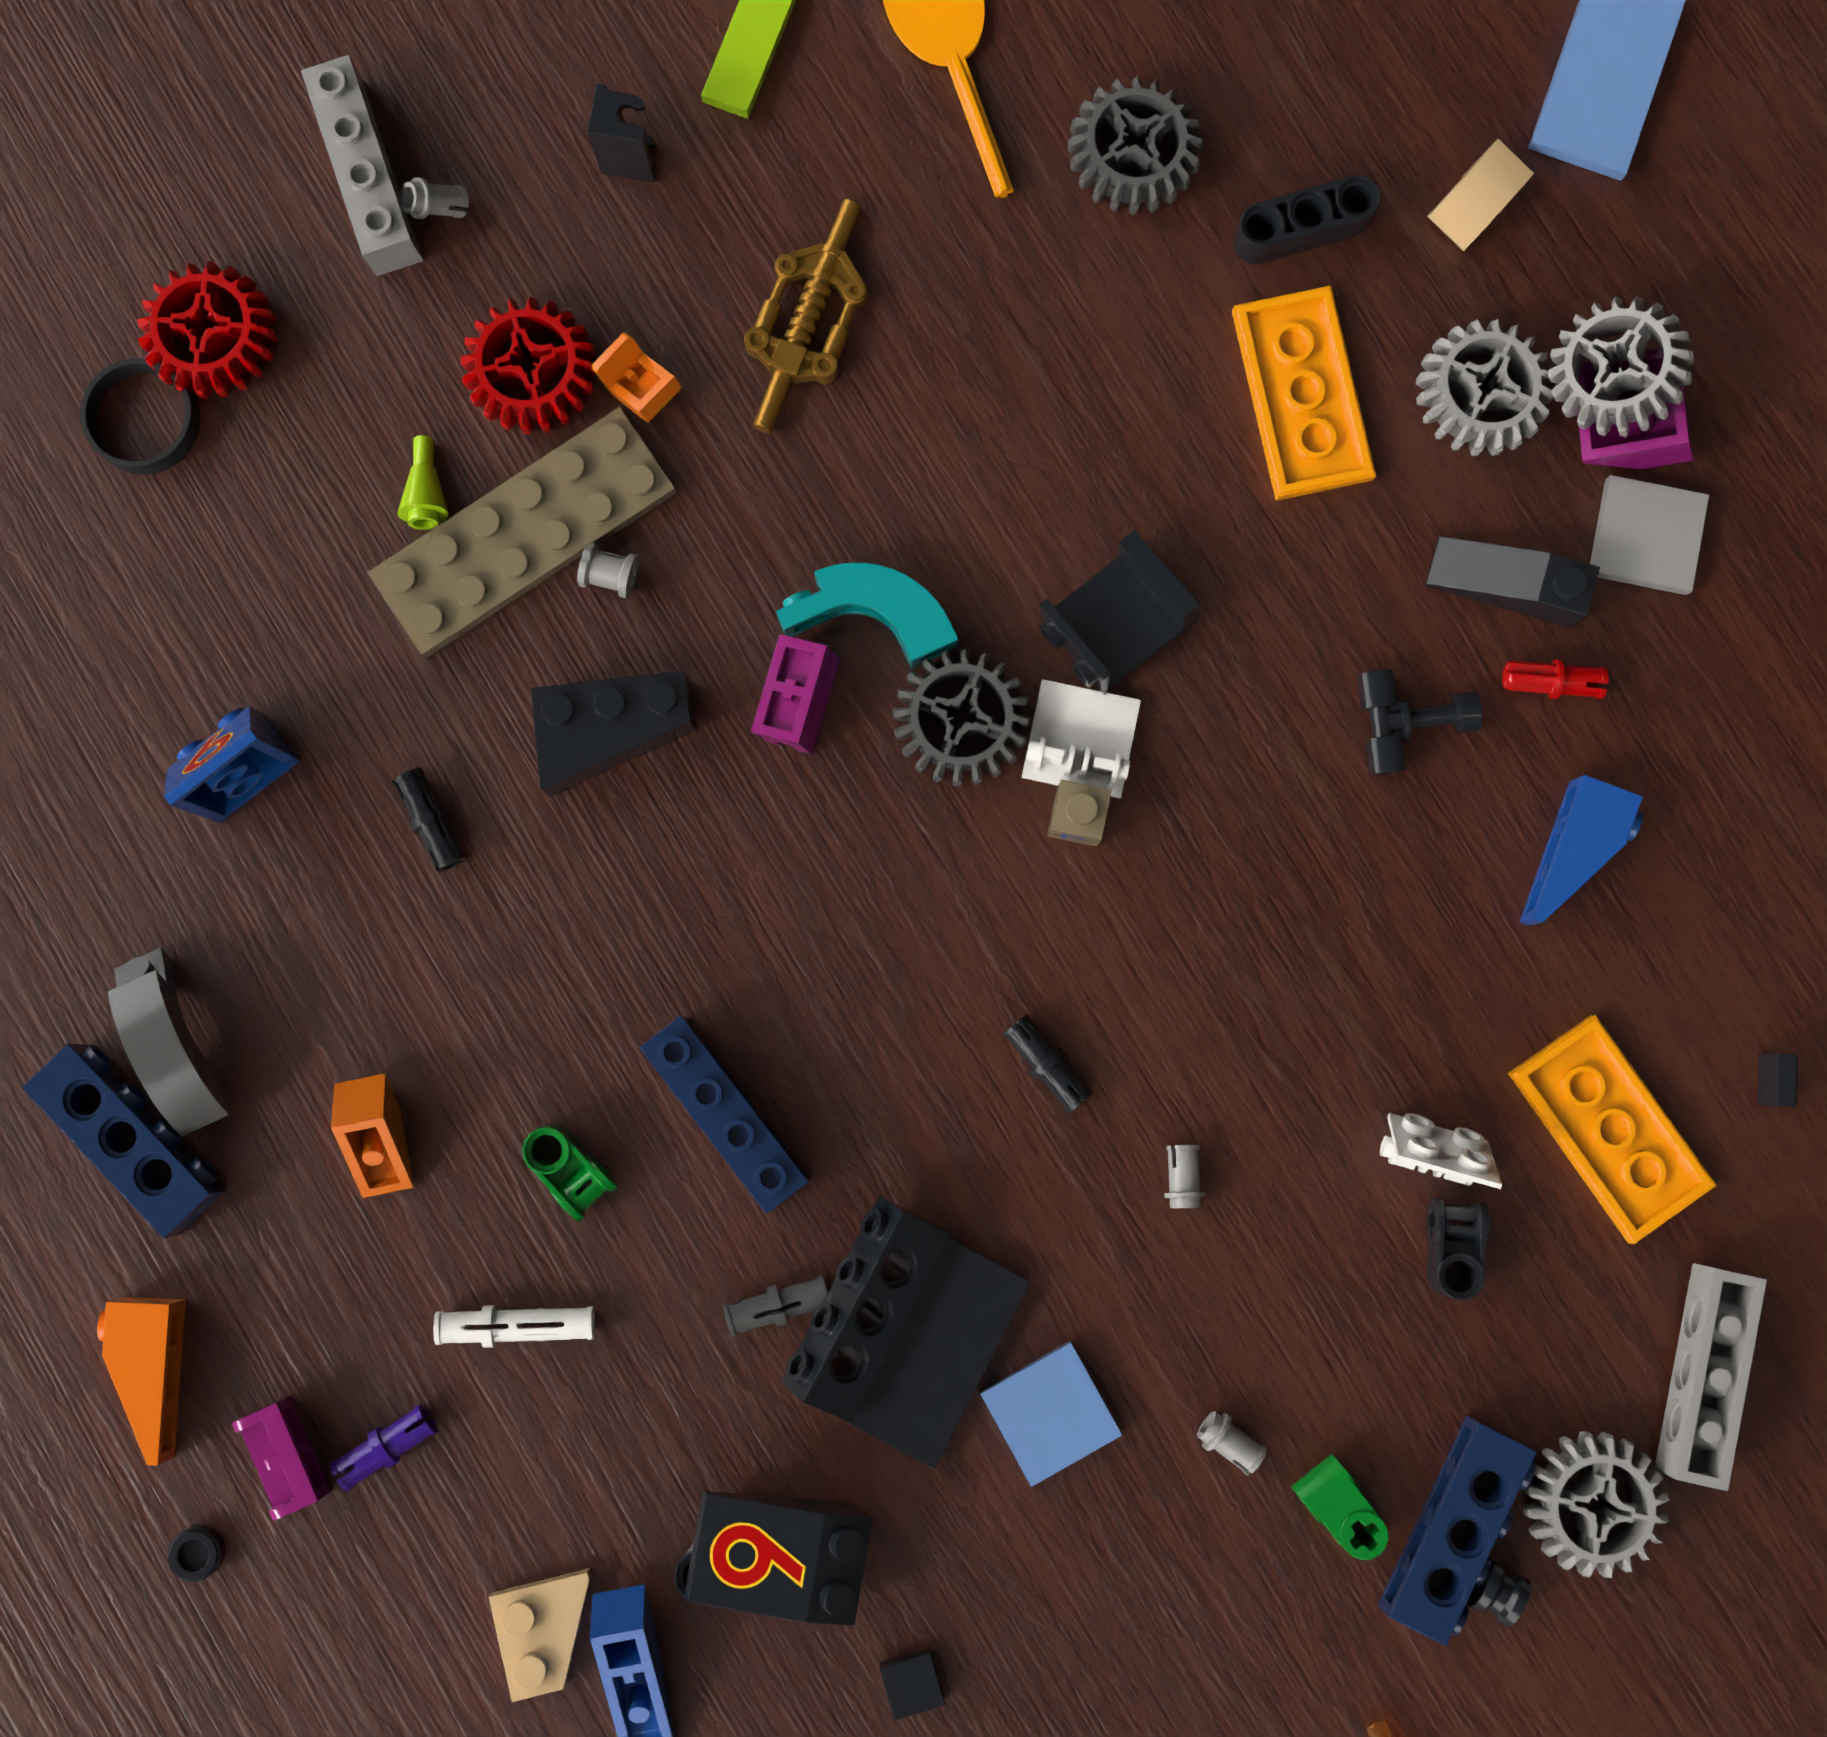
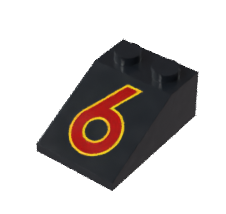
[684,1491,873,1625]

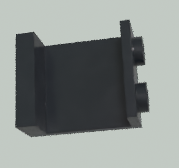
[1038,530,1200,695]

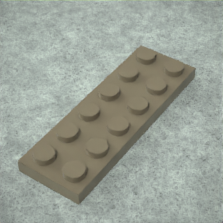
[367,407,677,658]

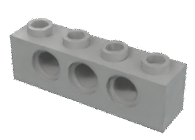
[301,55,423,277]
[1654,1263,1767,1491]

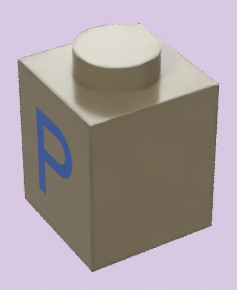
[1047,779,1112,847]

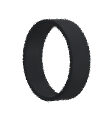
[80,358,200,475]

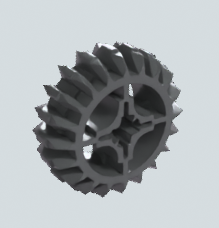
[1067,75,1203,216]
[893,649,1030,787]

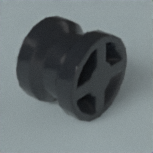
[1467,1559,1531,1628]

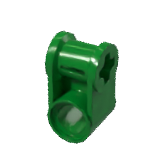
[522,1124,619,1222]
[1291,1454,1388,1560]

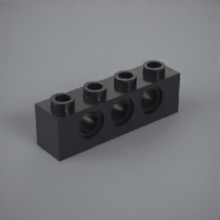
[781,1196,950,1423]

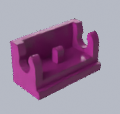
[751,634,840,755]
[232,1396,331,1521]

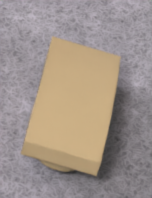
[1427,139,1534,251]

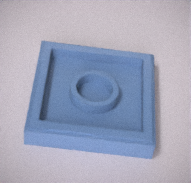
[980,1341,1122,1487]

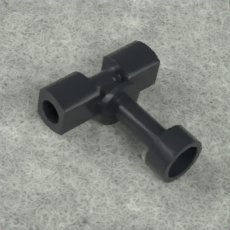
[1357,669,1482,776]

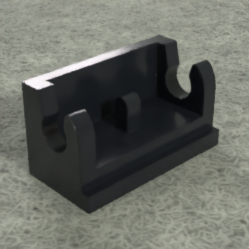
[587,83,657,182]

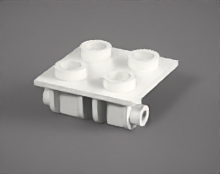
[1021,679,1141,799]
[1380,1113,1502,1189]

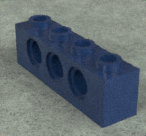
[639,1015,811,1215]
[22,1044,225,1239]
[1378,1415,1537,1646]

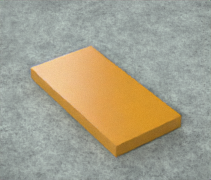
[1232,285,1376,501]
[1508,1015,1717,1244]

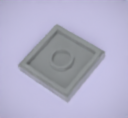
[1590,475,1709,595]

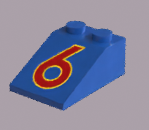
[164,706,300,823]

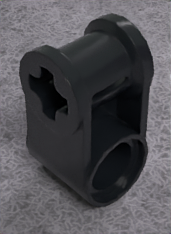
[1426,1198,1489,1301]

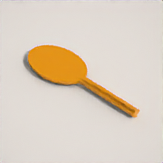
[883,0,1014,198]

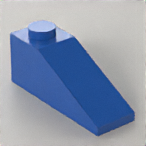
[1519,775,1643,926]
[590,1584,675,1737]

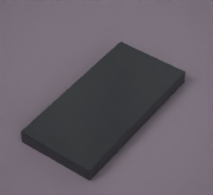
[842,1237,1031,1469]

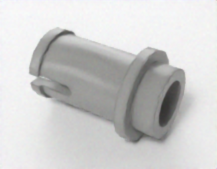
[400,177,469,219]
[1164,1145,1206,1208]
[1197,1411,1267,1476]

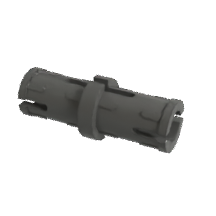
[722,1274,828,1337]

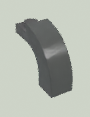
[108,947,229,1137]

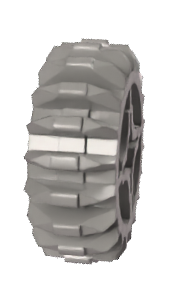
[1548,296,1694,437]
[1416,319,1554,456]
[1523,1431,1670,1578]

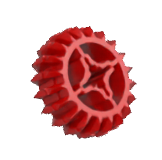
[136,260,278,400]
[460,296,596,435]

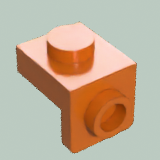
[592,333,682,423]

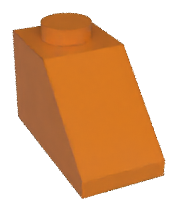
[331,1073,414,1198]

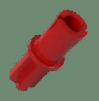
[1502,659,1609,699]

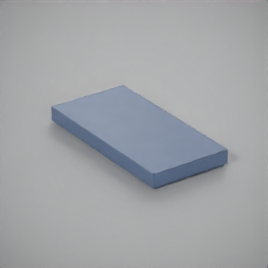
[1528,0,1686,181]

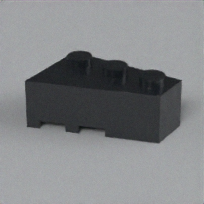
[530,671,696,797]

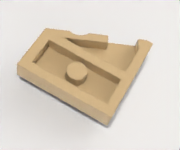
[489,1568,592,1702]

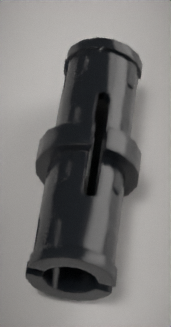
[392,767,467,873]
[1002,1013,1093,1114]

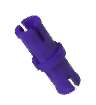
[330,1404,438,1491]

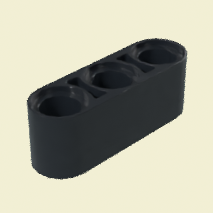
[1233,175,1381,264]

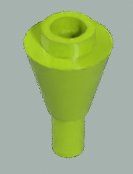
[397,435,449,530]

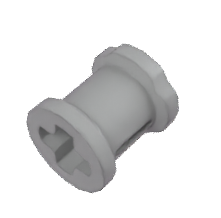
[577,542,639,599]

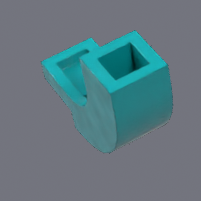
[776,562,958,669]

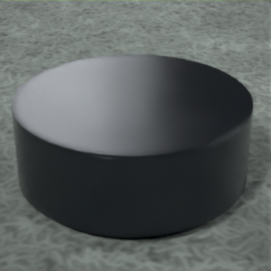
[168,1525,226,1582]

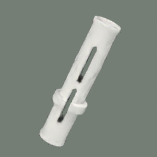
[433,1305,595,1348]

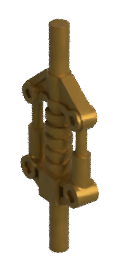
[744,199,867,434]

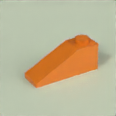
[97,1297,186,1466]

